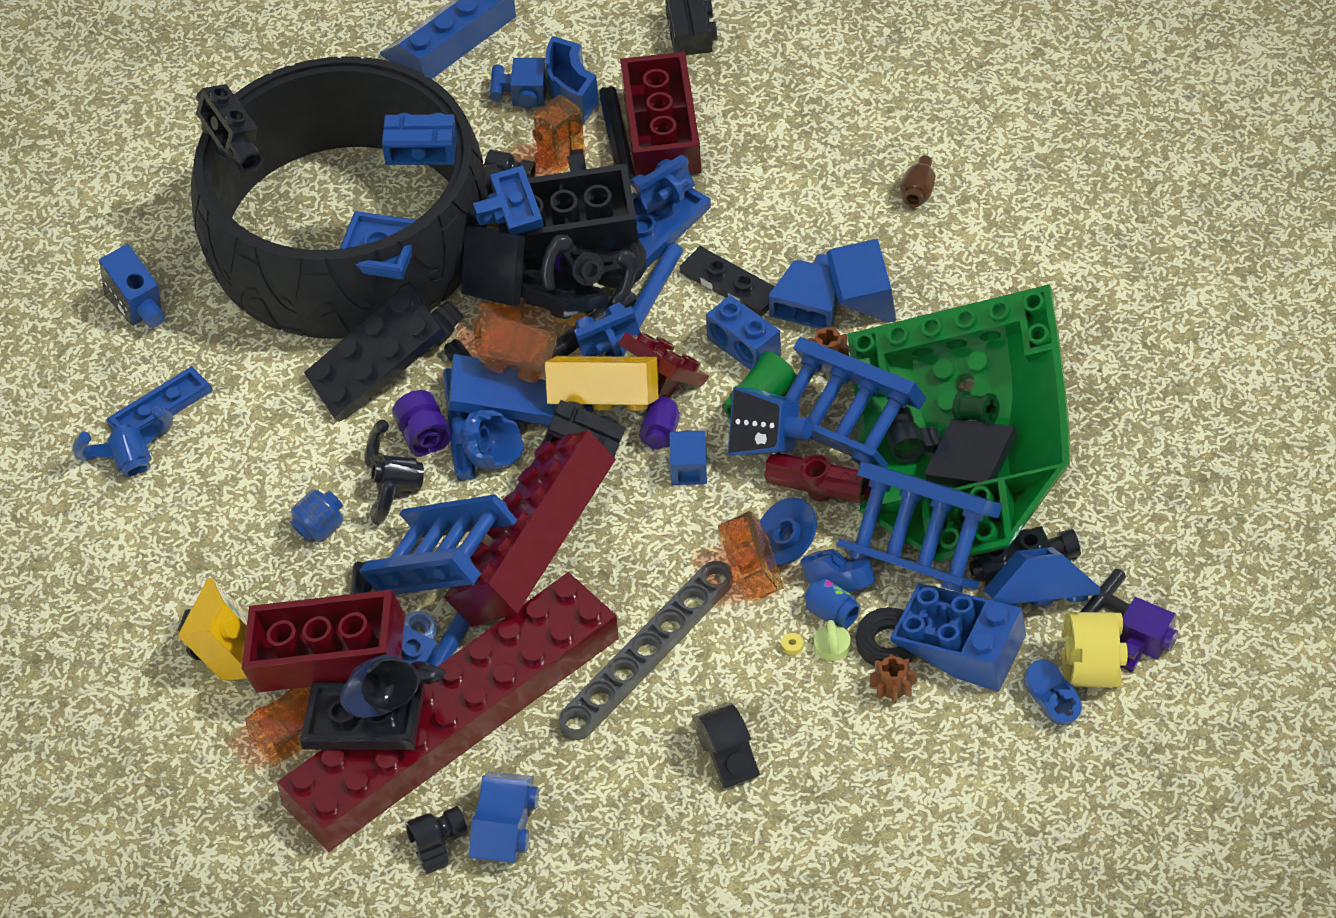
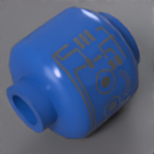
[290,489,343,543]

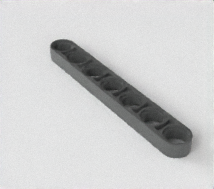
[559,561,733,740]

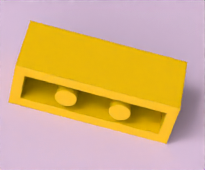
[545,356,659,411]

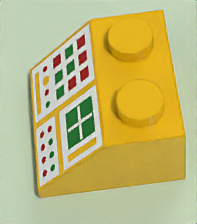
[178,578,248,681]

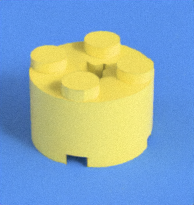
[1061,612,1128,688]

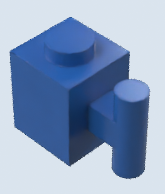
[489,58,548,109]

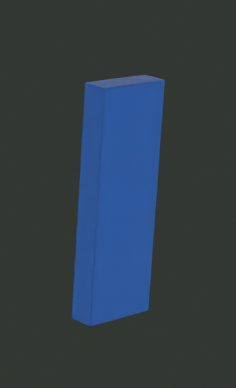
[106,366,213,431]

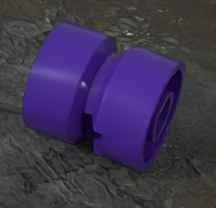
[392,390,452,457]

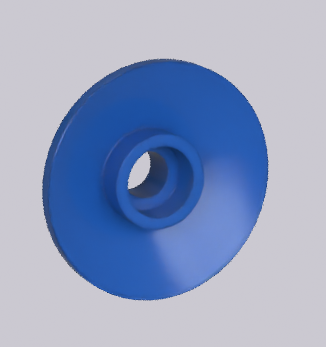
[755,497,817,566]

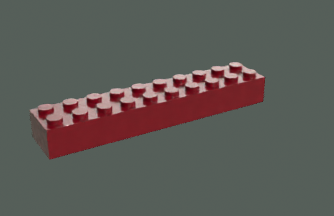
[277,572,619,852]

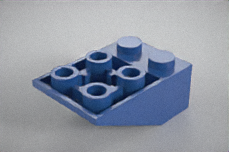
[890,583,1026,692]

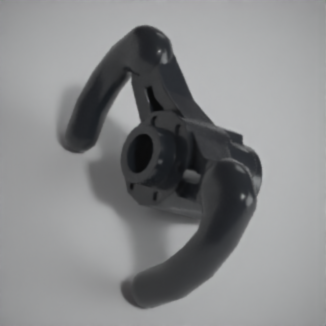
[541,235,636,306]
[364,420,424,525]

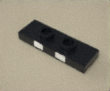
[679,246,775,317]

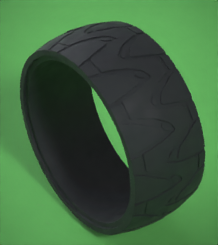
[191,56,488,339]

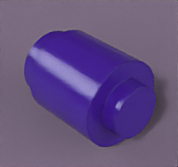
[639,397,680,449]

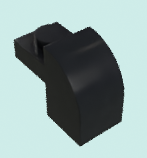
[691,702,760,788]

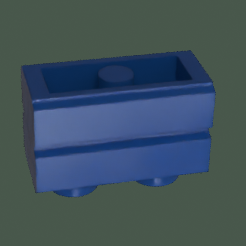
[382,113,457,165]

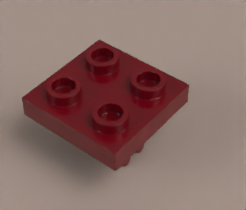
[619,332,709,398]

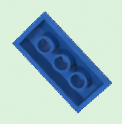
[380,0,516,79]

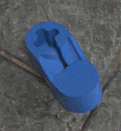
[800,549,876,592]
[1024,659,1082,725]

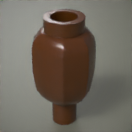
[900,155,936,207]

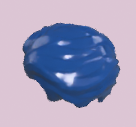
[461,410,525,471]

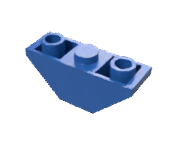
[983,547,1100,606]

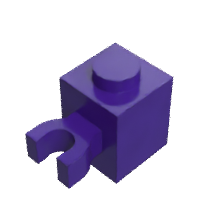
[1119,597,1178,672]

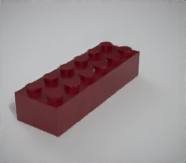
[444,429,616,627]

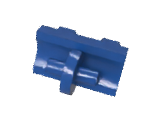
[630,155,695,214]
[574,303,641,357]

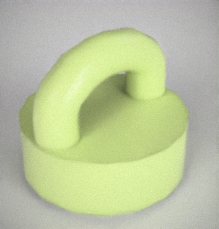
[814,620,851,661]

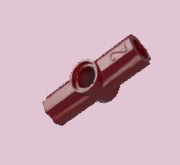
[764,453,872,504]

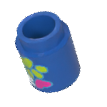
[804,578,861,629]

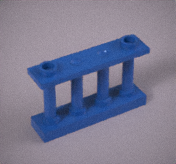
[785,337,926,468]
[837,461,1002,593]
[359,494,517,595]

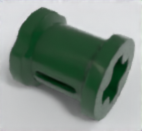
[952,390,1000,424]

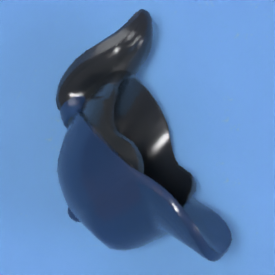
[340,655,447,718]

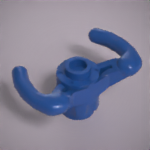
[72,406,173,477]

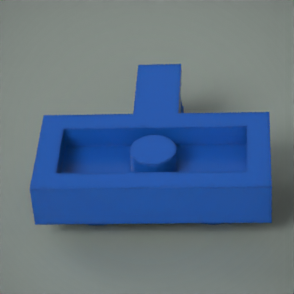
[473,165,544,235]

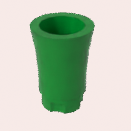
[722,351,797,419]

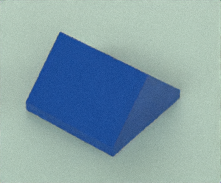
[826,238,896,323]

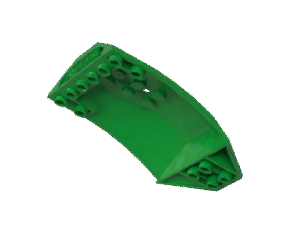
[847,284,1070,563]

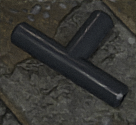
[1080,569,1130,617]

